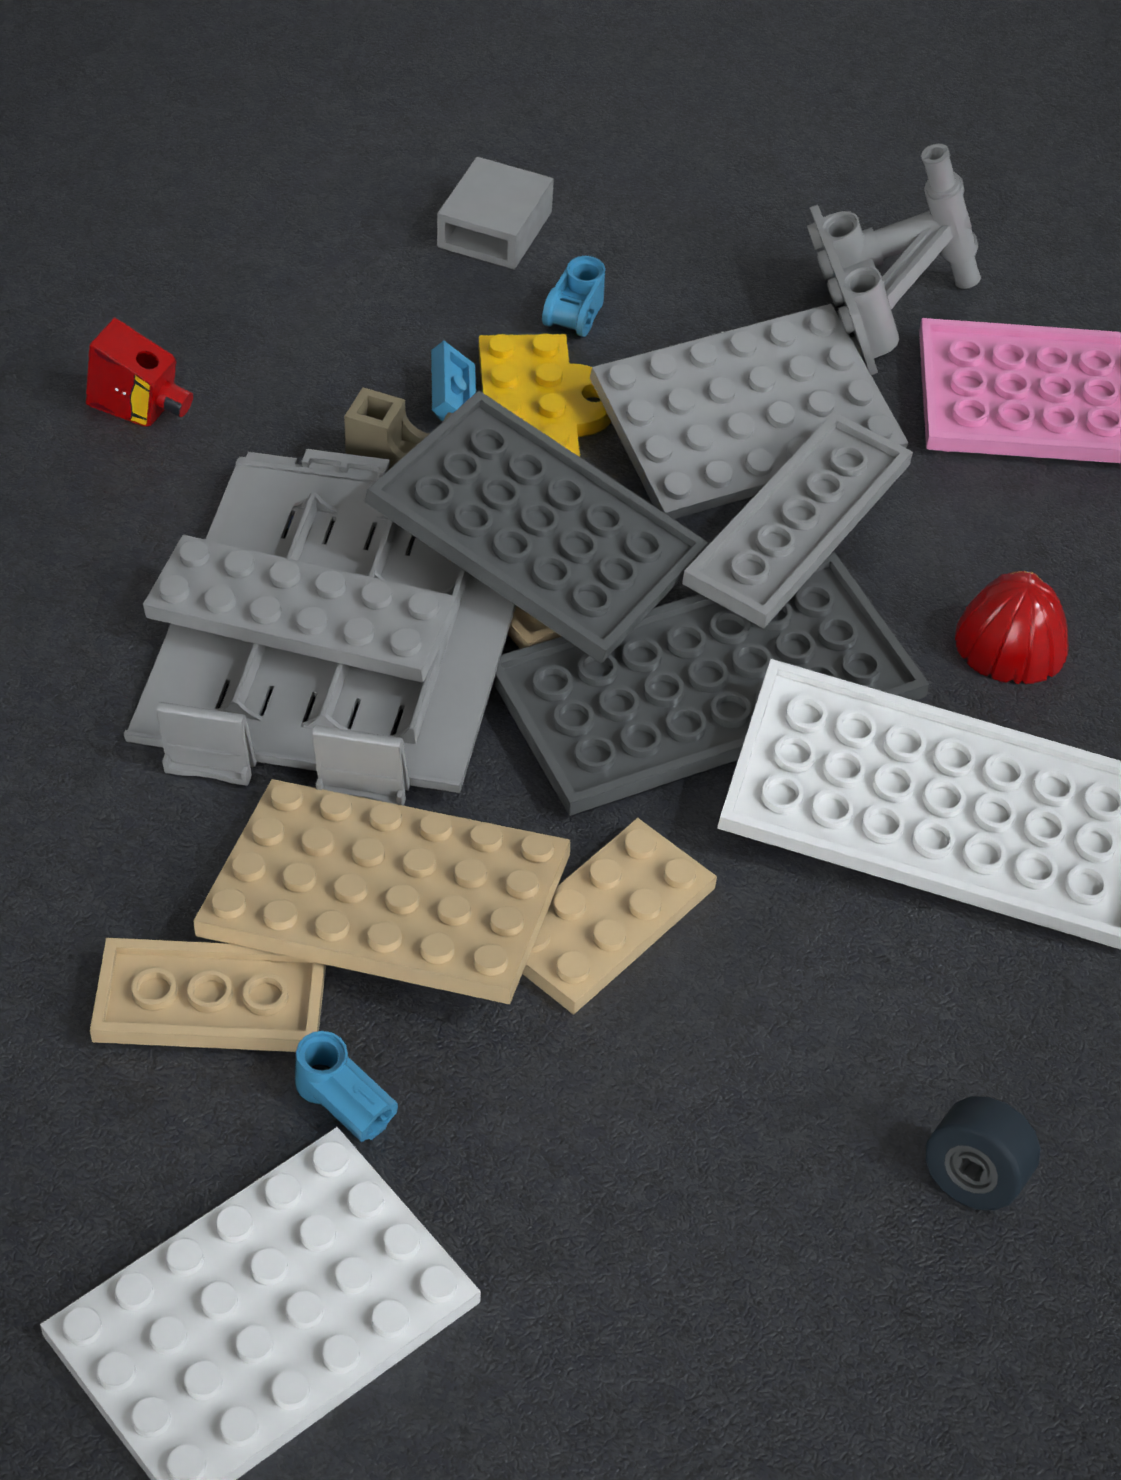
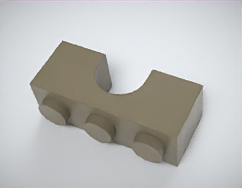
[344,387,452,469]

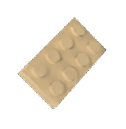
[522,818,717,1015]
[90,938,326,1052]

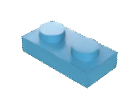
[431,341,476,422]

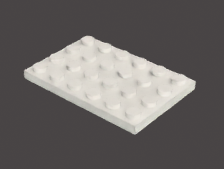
[40,1127,481,1480]

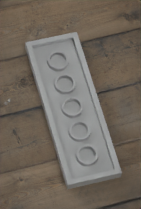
[682,412,913,628]
[143,535,458,683]

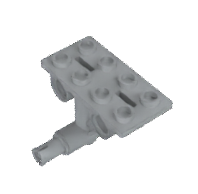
[807,144,981,375]

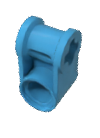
[542,256,605,337]

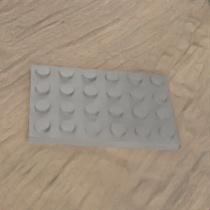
[590,304,908,519]

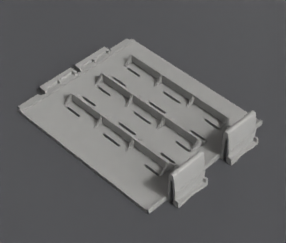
[124,449,516,806]

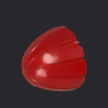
[955,571,1069,684]

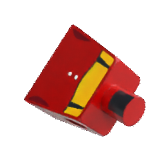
[86,318,193,427]

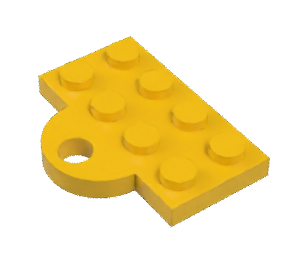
[478,334,611,457]

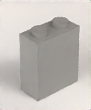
[437,157,554,270]

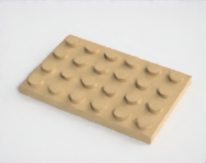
[194,779,570,1004]

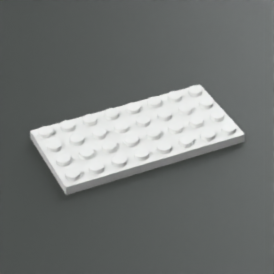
[717,659,1121,949]

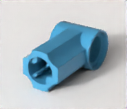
[295,1031,398,1142]

